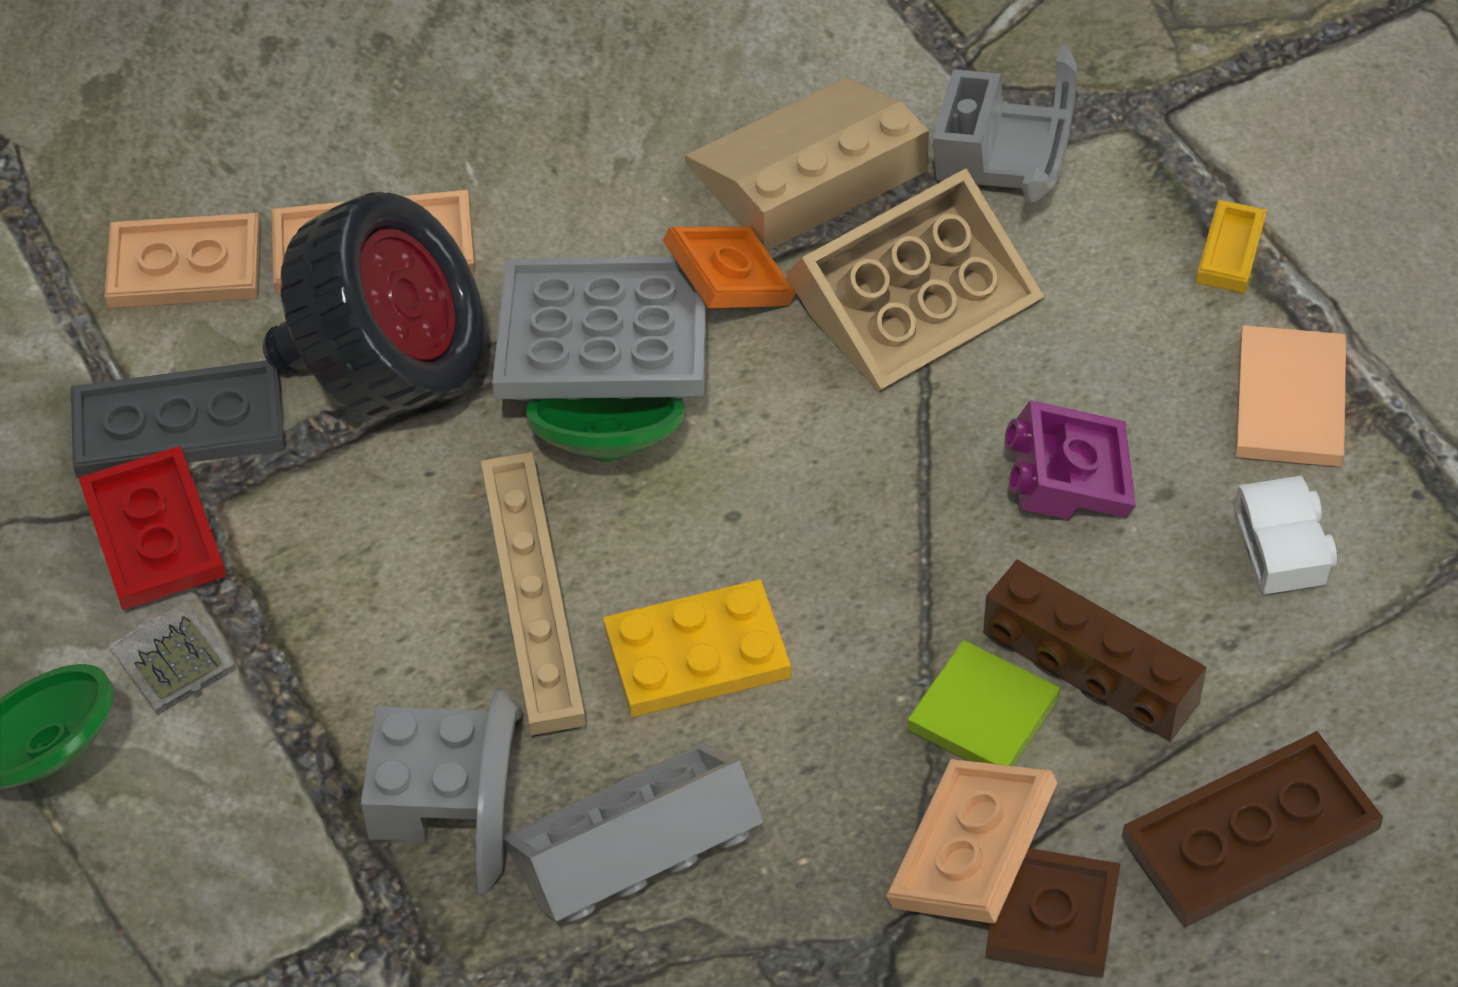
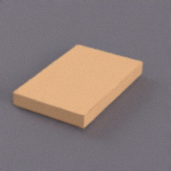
[104,213,261,308]
[1235,325,1346,467]
[886,759,1057,924]

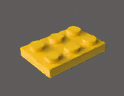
[603,579,791,718]

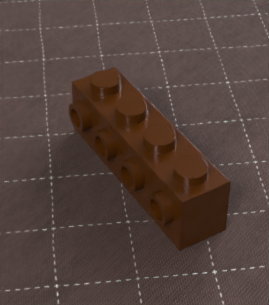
[983,559,1207,742]

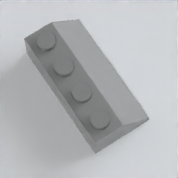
[503,742,764,922]

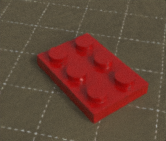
[78,446,227,610]

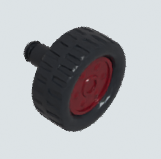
[262,192,484,417]

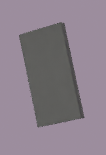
[71,360,285,478]

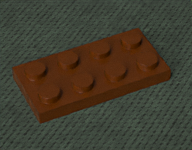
[1122,731,1383,926]

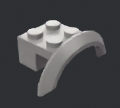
[932,45,1077,204]
[361,688,522,894]

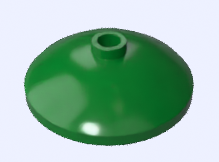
[526,397,685,462]
[0,664,114,789]

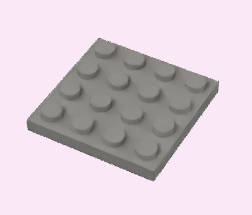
[492,257,706,401]

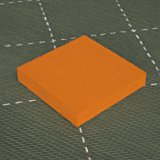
[663,226,796,308]

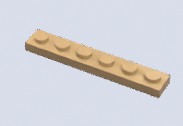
[481,452,586,736]

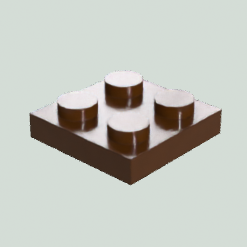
[985,848,1121,977]

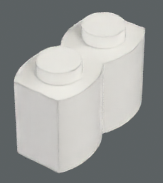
[1234,476,1337,595]

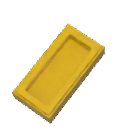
[1196,199,1267,294]

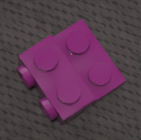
[1004,400,1136,519]

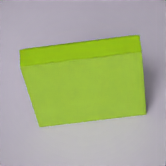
[907,640,1061,766]

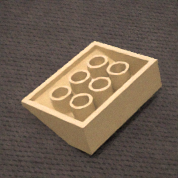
[685,77,929,251]
[786,168,1044,392]

